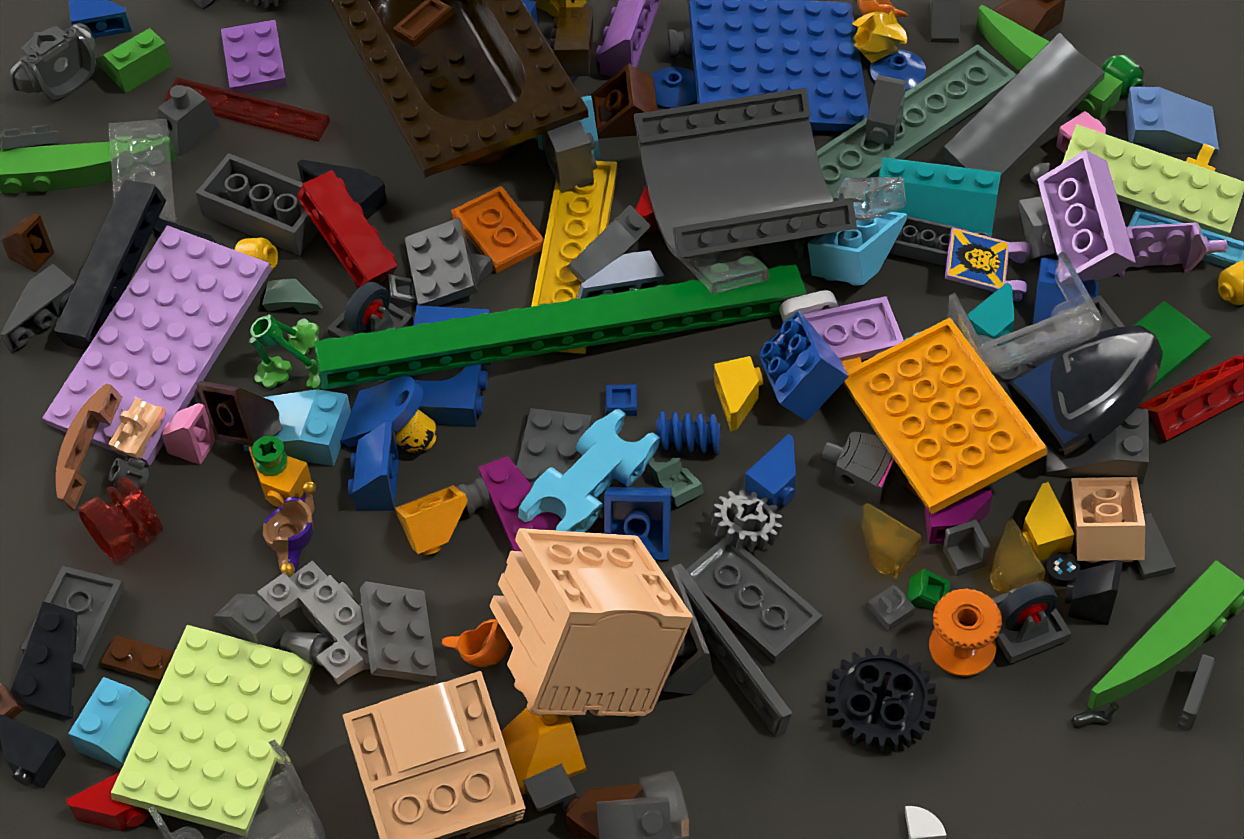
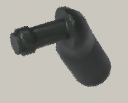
[1072,702,1119,728]

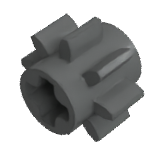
[109,455,149,496]

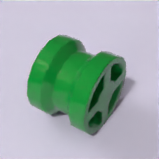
[252,435,288,476]

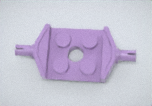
[1118,222,1227,277]

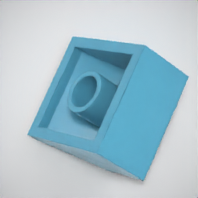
[68,677,152,769]

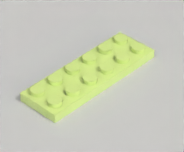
[1062,124,1244,237]

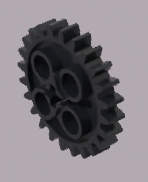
[825,647,938,753]

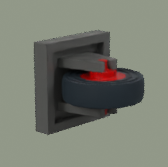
[327,282,414,338]
[992,580,1072,664]

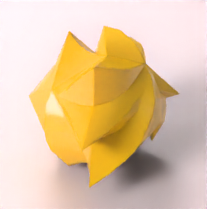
[851,10,907,63]

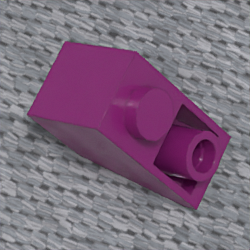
[924,490,992,544]

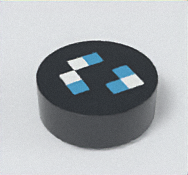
[1045,552,1080,586]

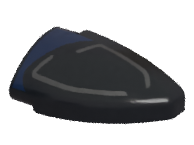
[1007,325,1163,457]

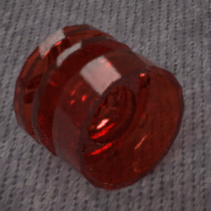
[77,477,163,564]

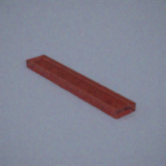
[165,77,330,142]

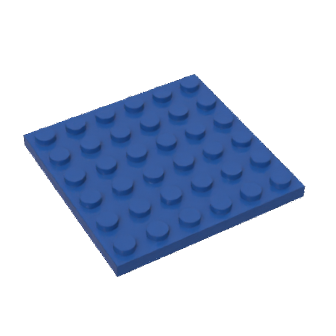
[687,0,869,132]

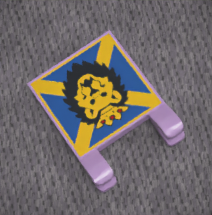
[945,227,1031,302]

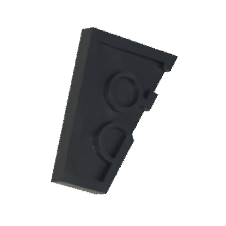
[10,601,78,718]

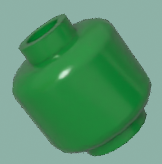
[1102,54,1144,97]

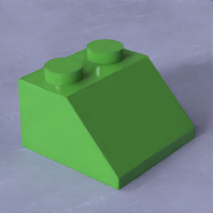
[95,28,172,93]

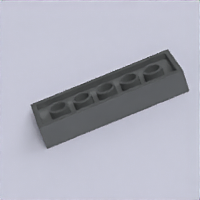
[944,32,1105,183]

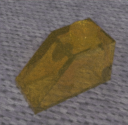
[861,502,921,579]
[989,519,1045,594]

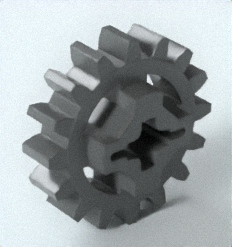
[711,490,782,552]

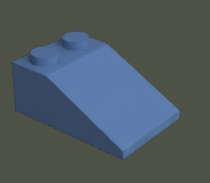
[1125,87,1219,154]

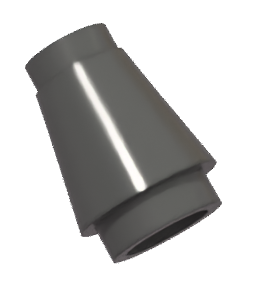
[280,631,333,666]

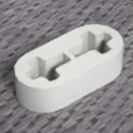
[779,290,838,322]

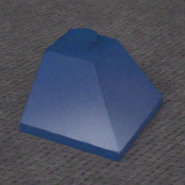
[1032,258,1099,327]

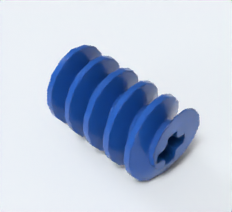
[656,411,721,454]

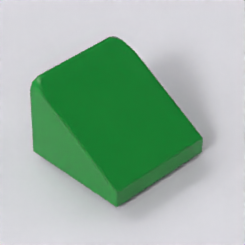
[906,568,951,610]

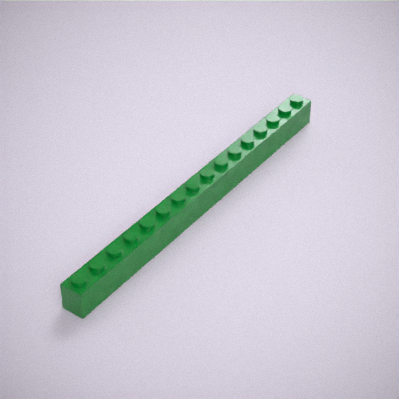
[314,264,807,390]

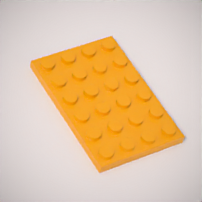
[842,317,1047,515]

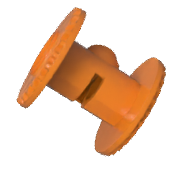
[929,588,1002,677]

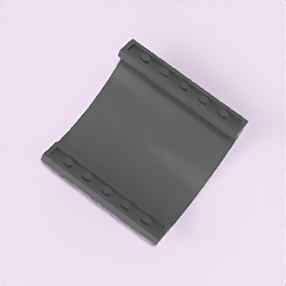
[634,87,857,258]

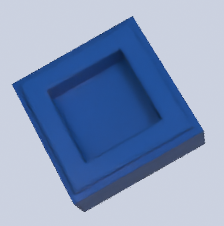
[606,384,637,416]

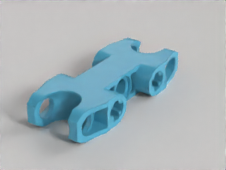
[518,409,660,532]

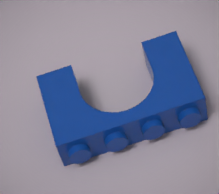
[413,306,491,427]

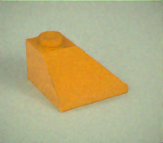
[394,485,468,555]
[501,707,587,795]

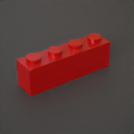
[297,170,398,288]

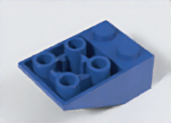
[758,311,849,421]

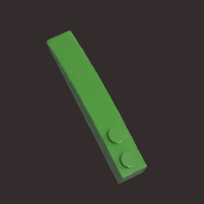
[976,5,1123,121]
[0,138,176,194]
[1087,560,1244,710]

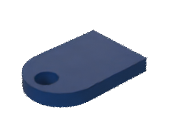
[340,376,423,448]

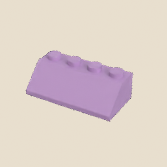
[1037,150,1136,283]

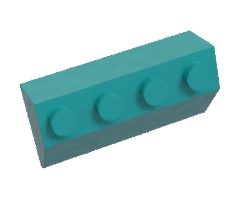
[875,157,1001,237]

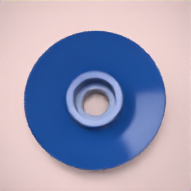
[870,49,926,92]
[651,66,697,109]

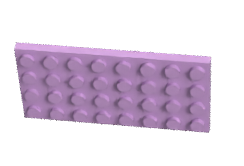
[42,225,272,466]

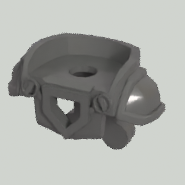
[9,23,96,100]

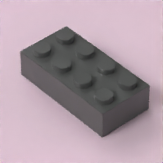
[889,216,969,266]

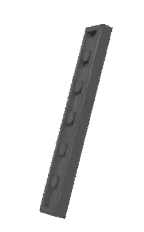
[671,563,792,737]

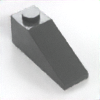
[567,205,651,283]

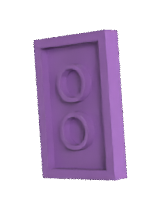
[221,20,287,95]

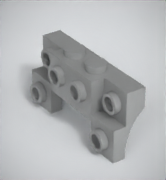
[257,560,370,685]

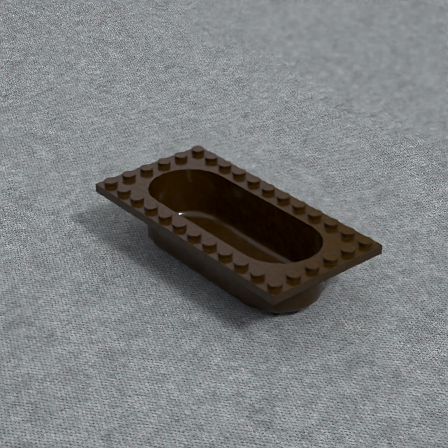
[329,0,589,178]

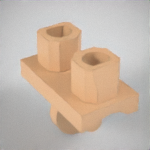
[108,397,166,459]

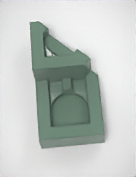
[262,278,322,314]
[646,457,704,507]

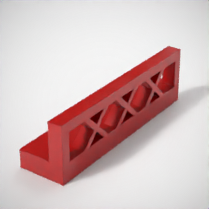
[1137,355,1244,441]

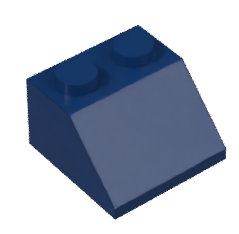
[348,422,400,511]
[604,487,671,560]

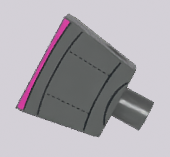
[822,431,898,505]

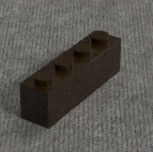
[550,7,594,77]

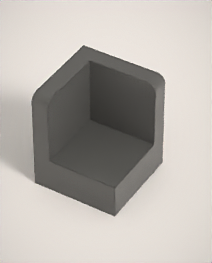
[943,519,990,576]
[523,764,577,813]

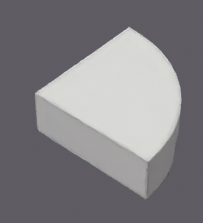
[905,806,946,839]

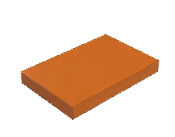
[451,186,544,274]

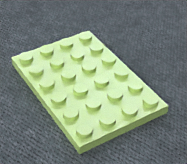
[111,625,315,837]

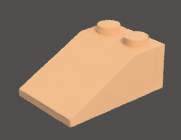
[1071,477,1145,563]

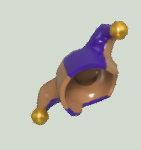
[263,481,316,576]

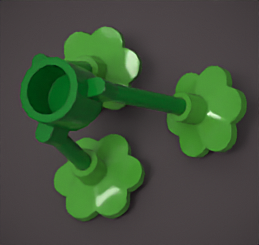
[250,315,322,390]

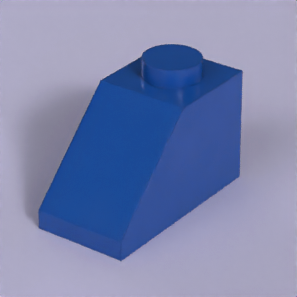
[69,0,131,38]
[745,434,796,509]

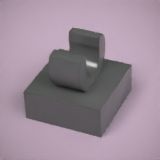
[867,585,915,631]

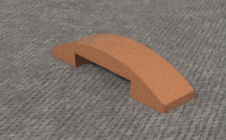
[56,383,122,510]

